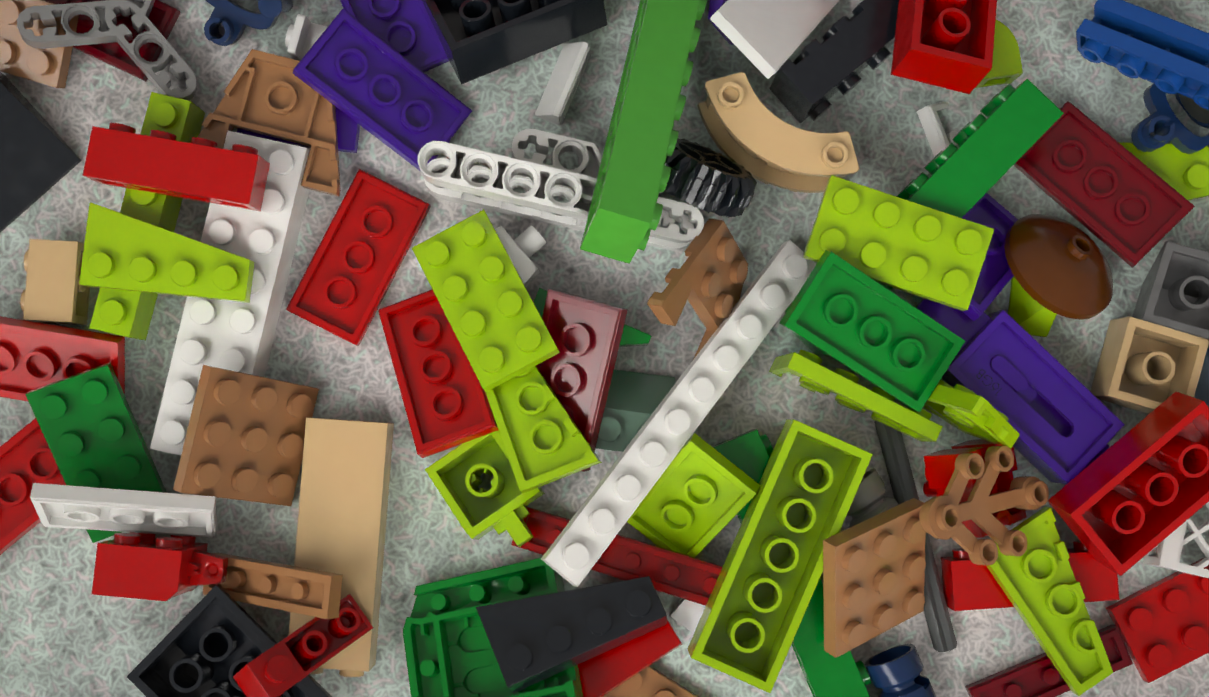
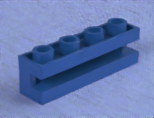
[1076,0,1209,110]

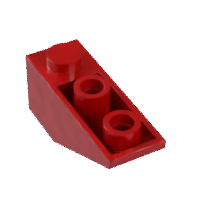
[233,594,374,697]

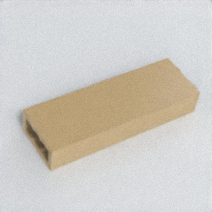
[288,418,394,677]

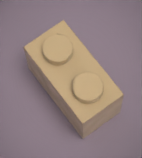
[20,239,90,325]

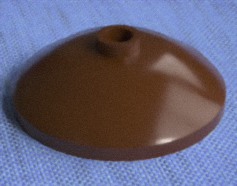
[1004,214,1113,320]

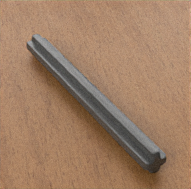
[874,421,957,652]

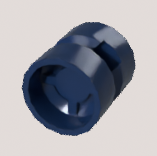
[865,644,936,697]

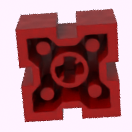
[923,439,1027,538]

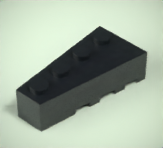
[769,0,899,123]
[476,576,667,694]

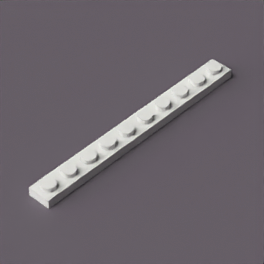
[541,240,816,587]

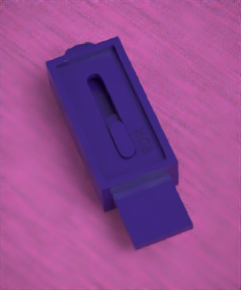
[915,298,1125,484]

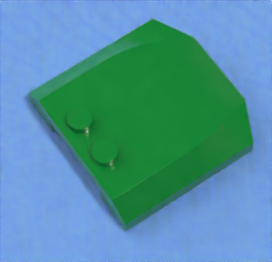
[403,557,583,697]

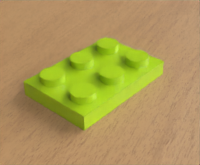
[627,433,760,558]

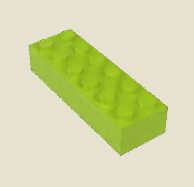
[687,419,873,693]

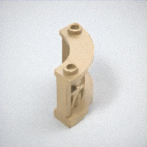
[697,72,859,193]

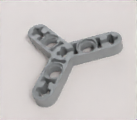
[17,0,197,101]

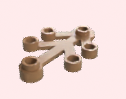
[919,446,1049,565]

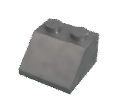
[1132,241,1209,340]

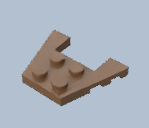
[190,49,341,197]
[647,218,748,360]

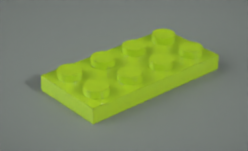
[803,175,994,311]
[412,209,560,392]

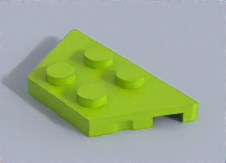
[923,380,1020,449]

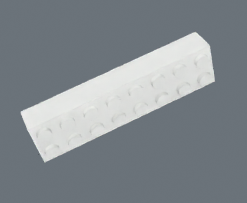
[150,130,310,456]

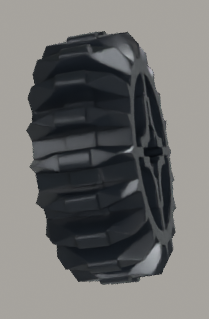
[665,138,757,217]

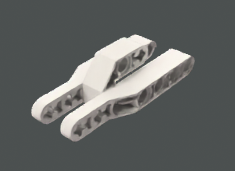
[418,129,704,251]

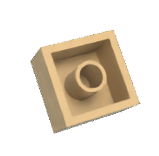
[1090,316,1209,414]

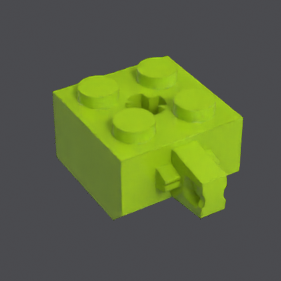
[425,430,545,547]

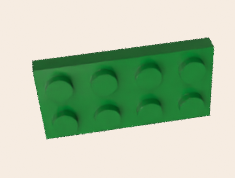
[780,250,965,413]
[25,362,167,543]

